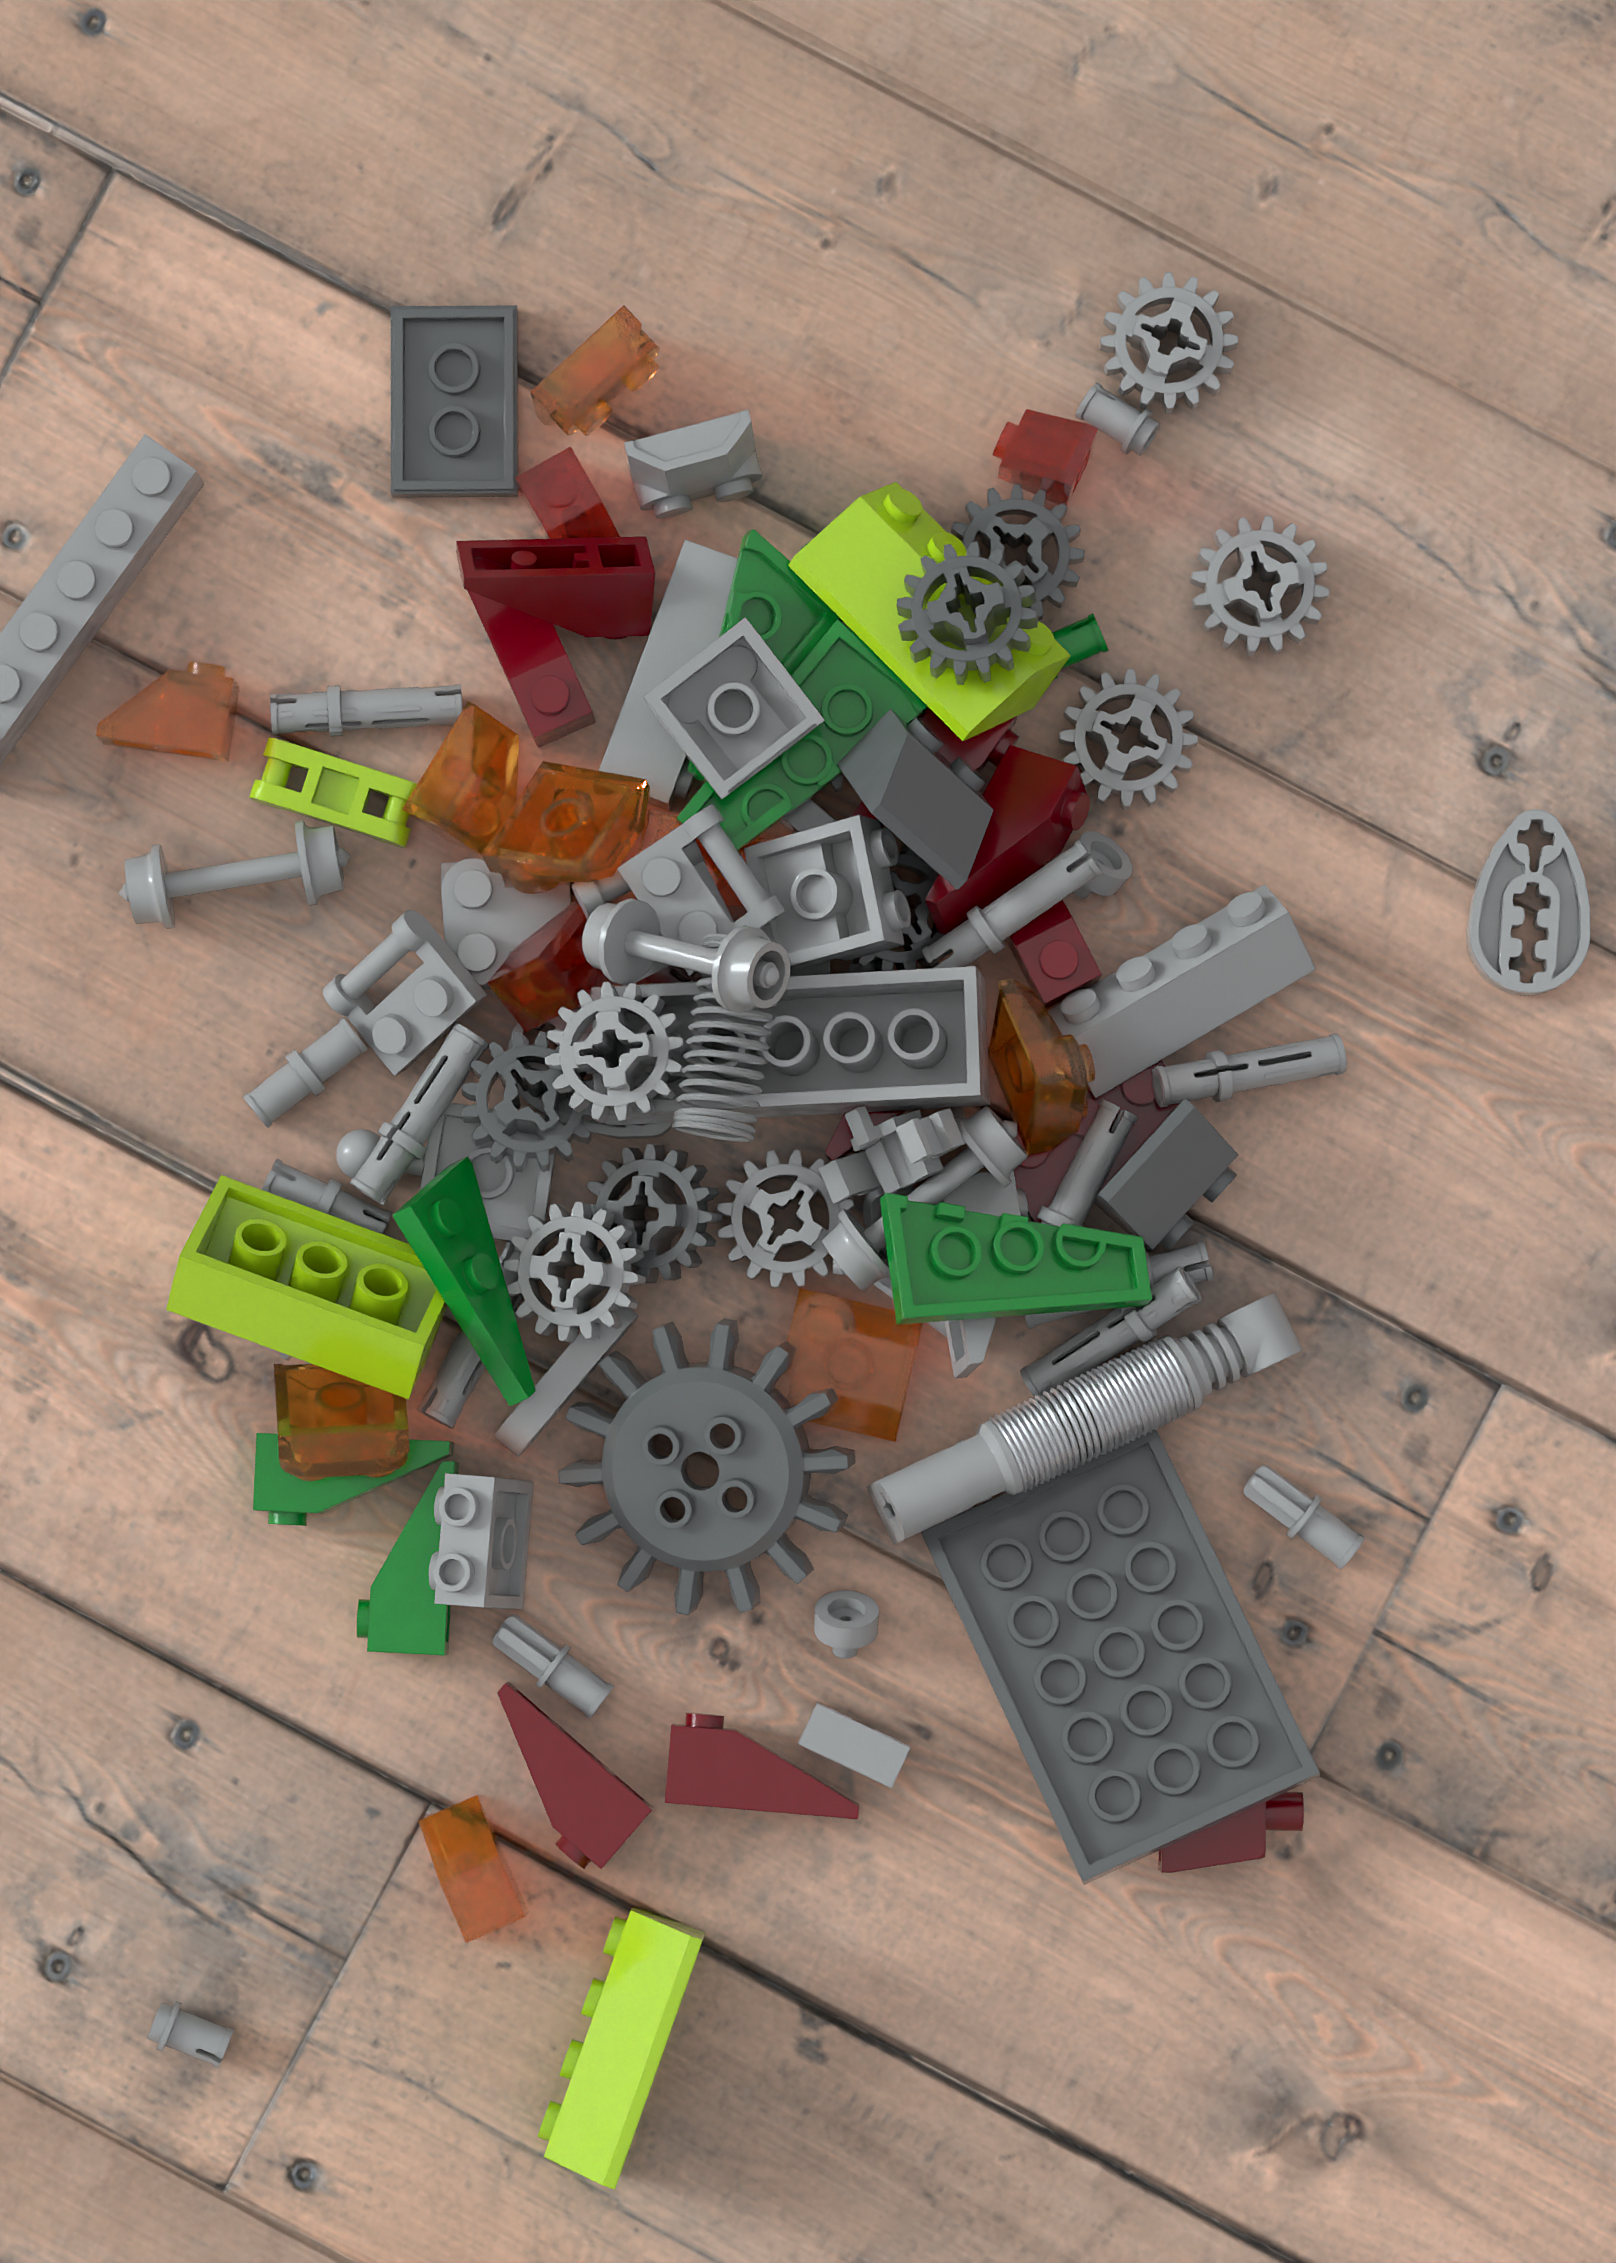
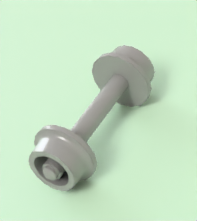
[119,821,351,929]
[582,898,790,1013]
[822,1105,1028,1291]

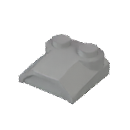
[624,409,763,519]
[642,617,824,800]
[441,856,577,990]

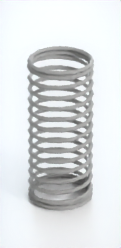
[672,934,777,1142]

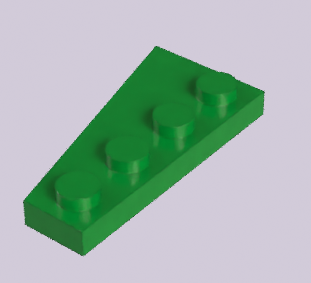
[676,619,929,852]
[880,1193,1152,1325]

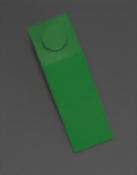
[253,1433,454,1526]
[357,1461,459,1656]

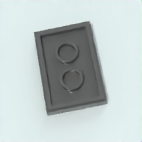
[391,305,518,498]

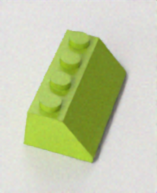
[788,482,1071,741]
[166,1175,447,1399]
[537,1907,705,2190]

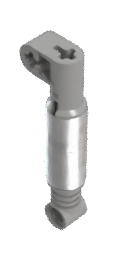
[866,1292,1303,1545]

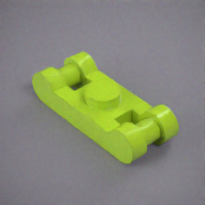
[249,737,425,848]

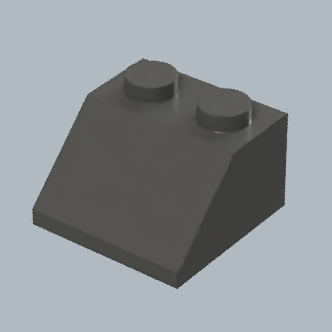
[837,709,993,890]
[1094,1098,1238,1253]

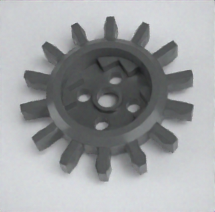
[558,1318,856,1615]

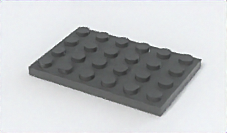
[921,1429,1320,1885]

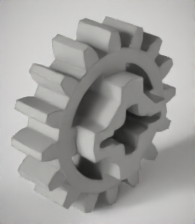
[1099,272,1238,414]
[1190,516,1329,656]
[1059,669,1198,810]
[545,982,689,1125]
[717,1150,854,1289]
[504,1202,646,1343]

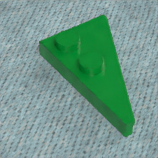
[687,529,839,781]
[392,1156,536,1406]

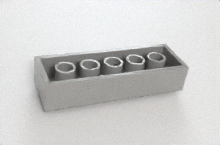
[591,966,990,1126]

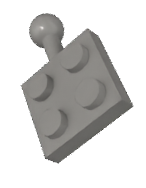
[336,1103,556,1241]

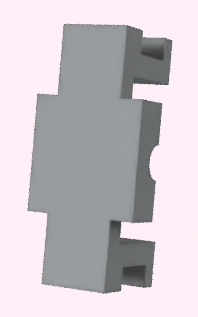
[818,1106,965,1204]

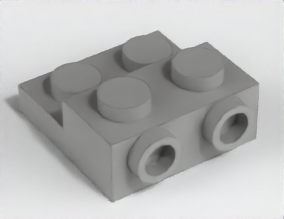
[744,815,911,971]
[429,1473,534,1609]

